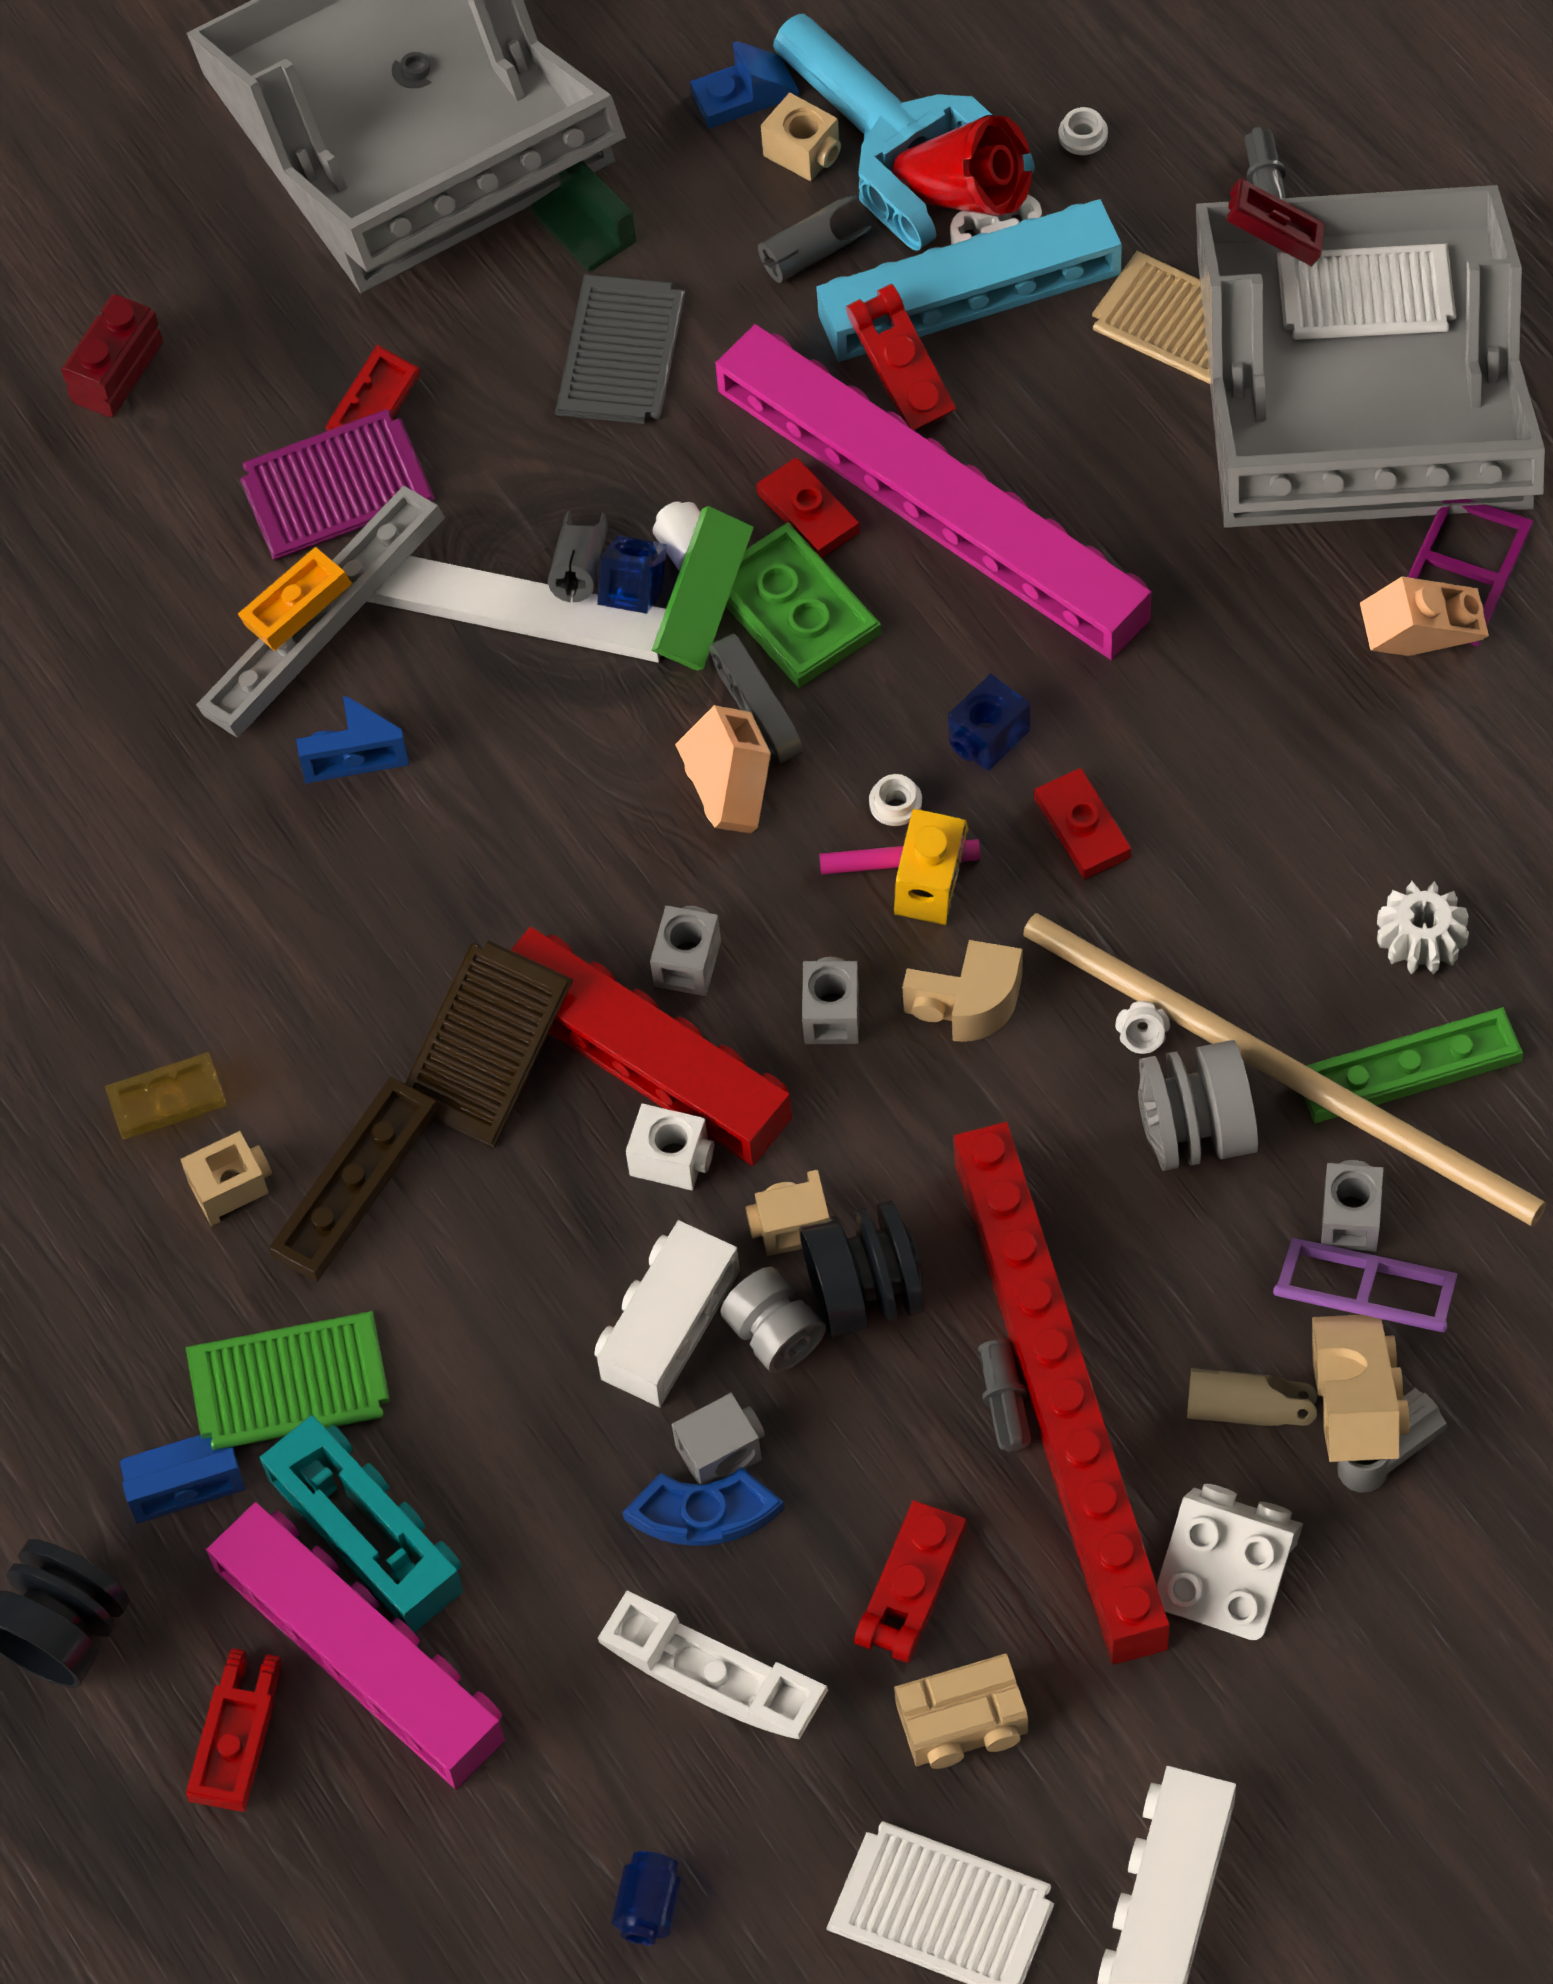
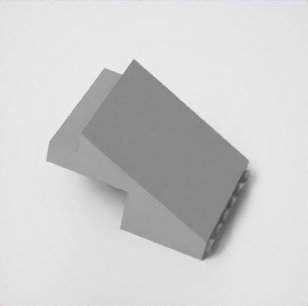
[187,0,626,294]
[1196,185,1545,528]

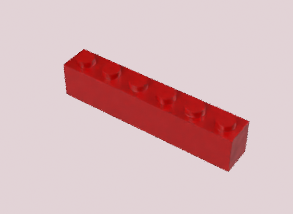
[510,926,792,1166]

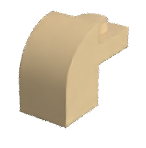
[902,940,1023,1042]

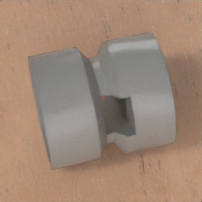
[720,1266,826,1374]

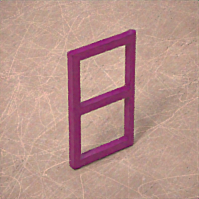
[1407,499,1534,646]

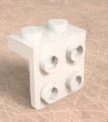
[1157,1484,1303,1640]

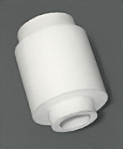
[652,501,701,571]

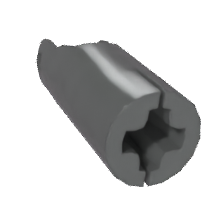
[758,195,872,283]
[548,511,608,602]

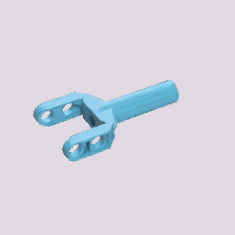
[773,14,1035,251]

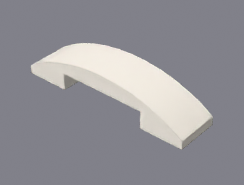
[598,1591,828,1739]

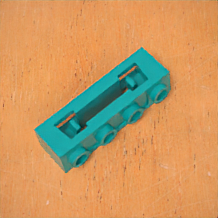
[259,1415,464,1633]

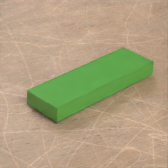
[651,506,754,671]

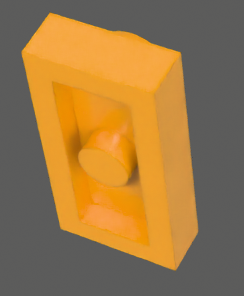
[238,547,352,652]

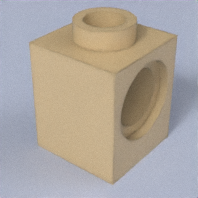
[761,92,841,182]

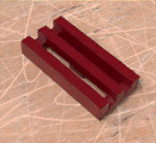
[1226,178,1325,267]

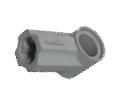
[1337,1388,1447,1493]

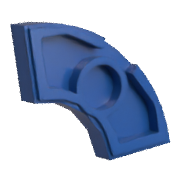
[623,1467,784,1546]

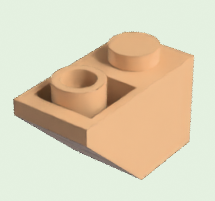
[1360,576,1489,656]
[675,705,771,834]

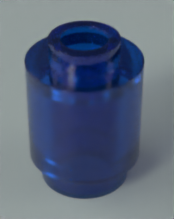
[611,1851,681,1945]

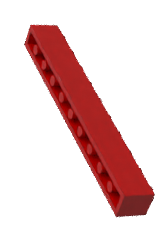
[954,1122,1169,1665]

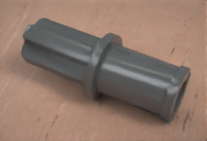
[1244,127,1286,199]
[977,1339,1031,1452]

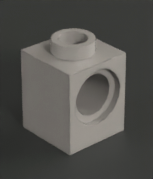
[650,905,721,996]
[802,957,859,1044]
[1321,1160,1383,1252]
[672,1392,765,1485]

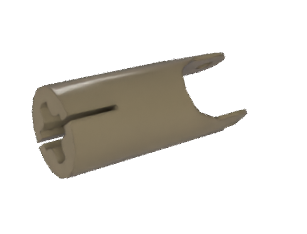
[1187,1368,1317,1426]

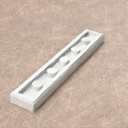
[367,556,666,663]

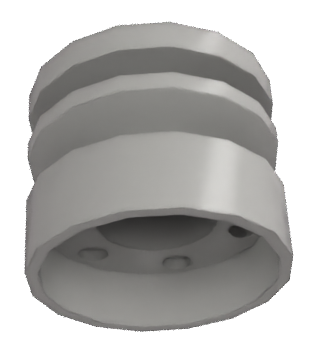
[1138,1040,1258,1171]

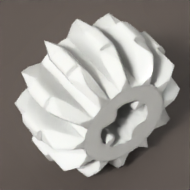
[1377,881,1469,975]

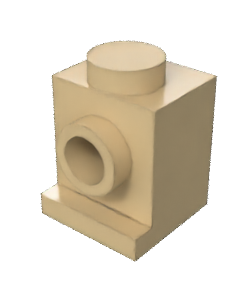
[180,1131,273,1226]
[745,1170,829,1256]

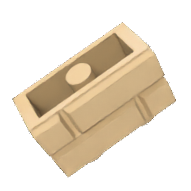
[894,1653,1028,1769]

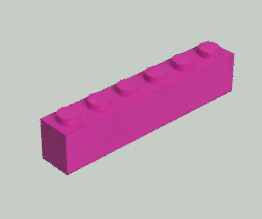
[206,1502,505,1790]

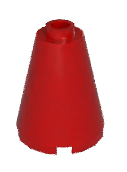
[891,115,1032,216]

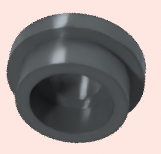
[392,52,432,88]

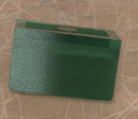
[531,160,636,271]

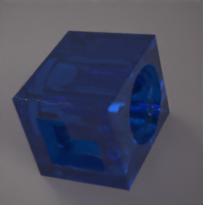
[597,535,667,614]
[948,673,1030,771]

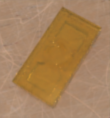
[105,1052,227,1140]

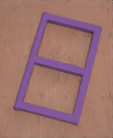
[1273,1237,1457,1333]

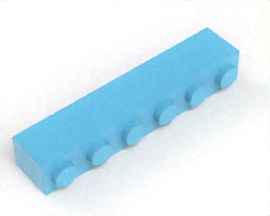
[816,199,1122,362]

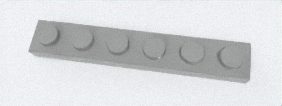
[196,485,445,738]

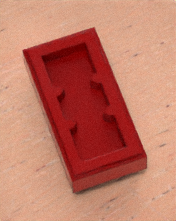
[325,345,421,431]
[756,457,860,558]
[1034,768,1132,880]

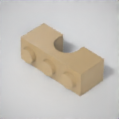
[1312,1315,1410,1462]

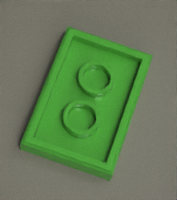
[726,522,882,689]

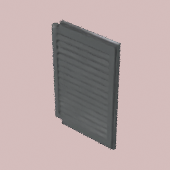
[555,274,686,424]

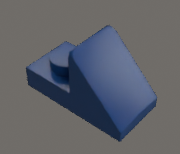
[690,41,799,129]
[296,696,409,783]

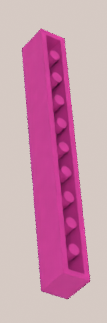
[715,324,1151,661]

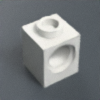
[626,1104,714,1191]

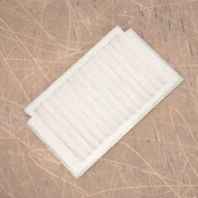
[1277,243,1456,340]
[826,1821,1054,1984]

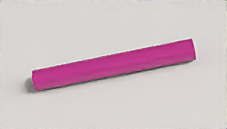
[819,839,981,875]

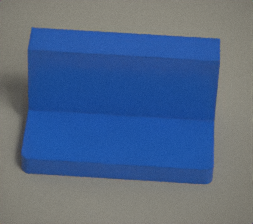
[120,1435,246,1524]

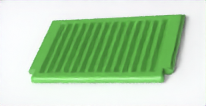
[186,1311,390,1450]

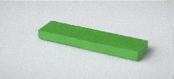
[1303,1007,1523,1124]

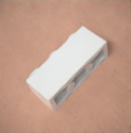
[594,1220,740,1408]

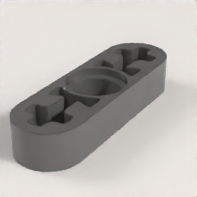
[709,634,803,765]

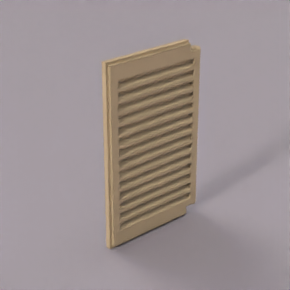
[1092,251,1210,384]

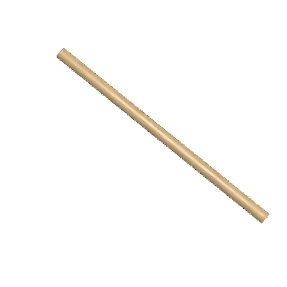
[1023,913,1546,1227]

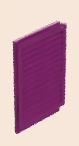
[240,409,435,561]

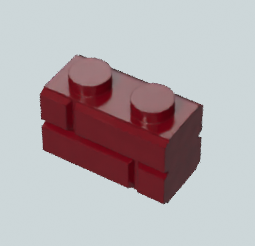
[61,294,163,418]

